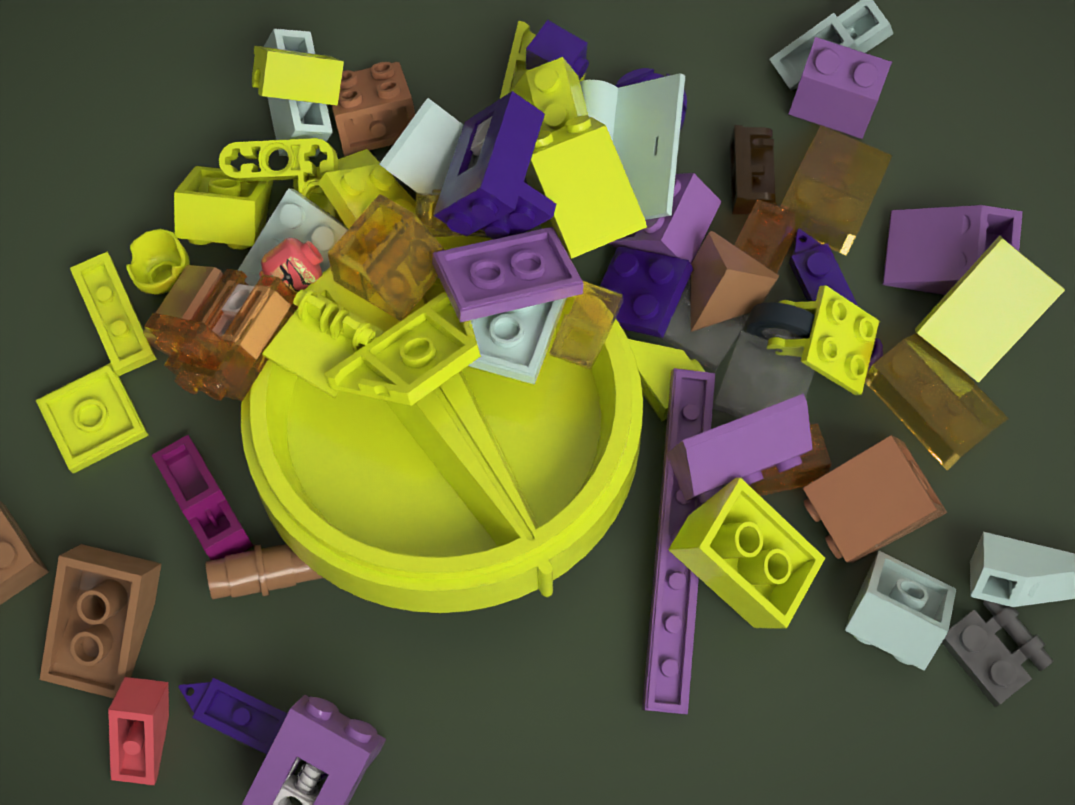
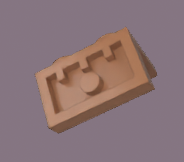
[331,62,415,156]

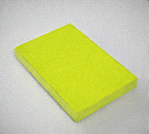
[915,235,1065,383]

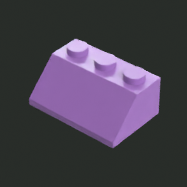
[667,393,812,504]

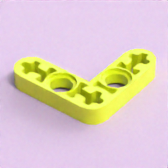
[219,138,339,220]

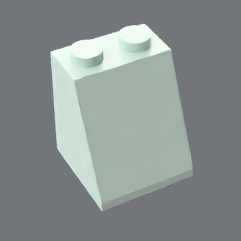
[379,98,475,234]

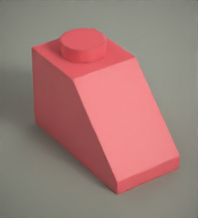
[108,677,169,786]

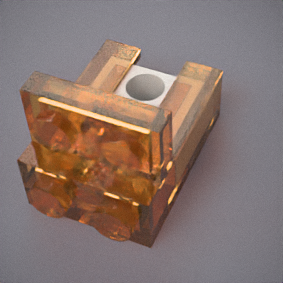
[144,269,298,401]

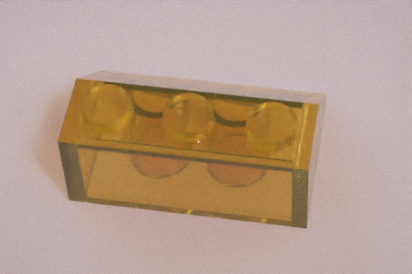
[865,333,1009,471]

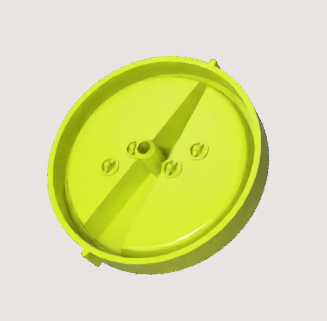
[241,234,643,613]

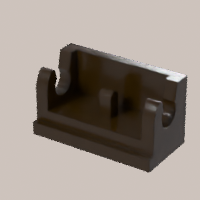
[730,125,777,215]

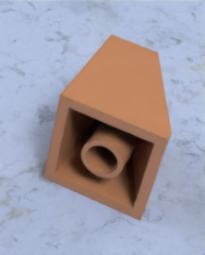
[803,435,947,563]

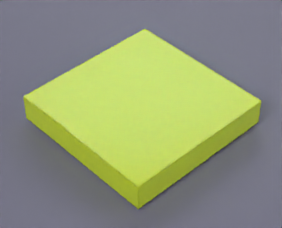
[36,363,149,474]

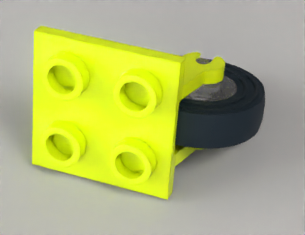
[747,285,879,395]

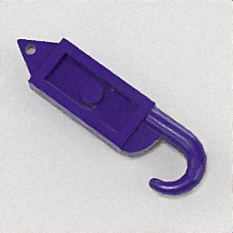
[789,229,883,370]
[178,678,328,783]

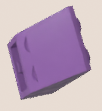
[882,205,1023,295]

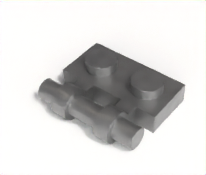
[942,601,1054,707]

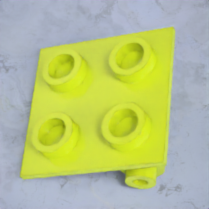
[262,289,384,398]

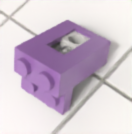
[242,695,386,805]

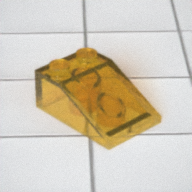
[774,125,893,256]

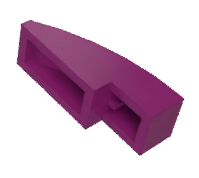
[151,435,253,560]

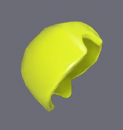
[126,228,190,295]

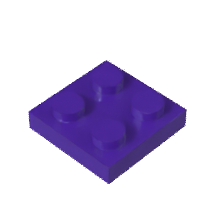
[596,246,693,338]

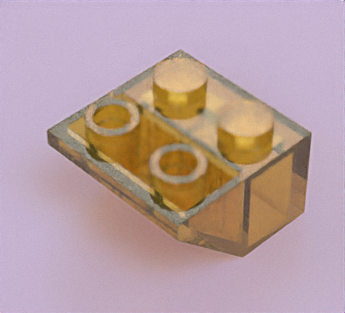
[327,194,445,321]

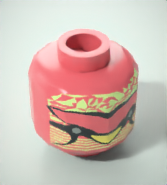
[259,238,323,300]

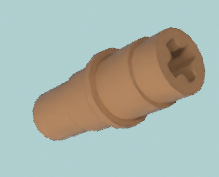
[205,544,323,600]

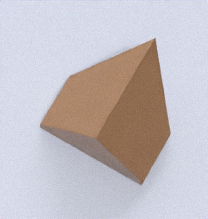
[691,231,779,332]

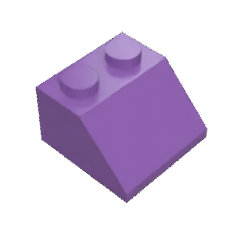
[788,37,892,139]

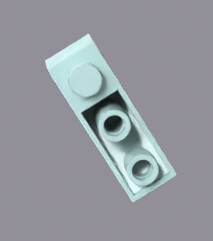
[970,532,1075,607]

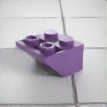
[608,173,721,263]

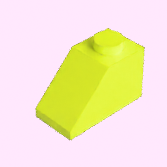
[628,339,705,421]

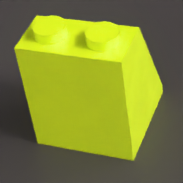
[525,115,647,259]

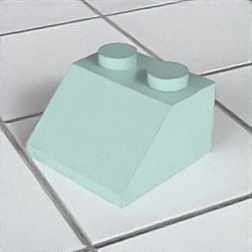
[845,551,956,671]

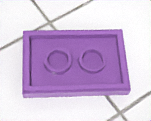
[432,227,584,322]

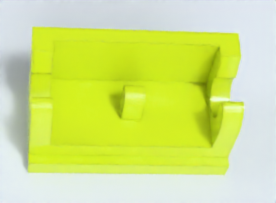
[252,46,344,105]

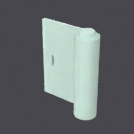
[580,73,685,220]

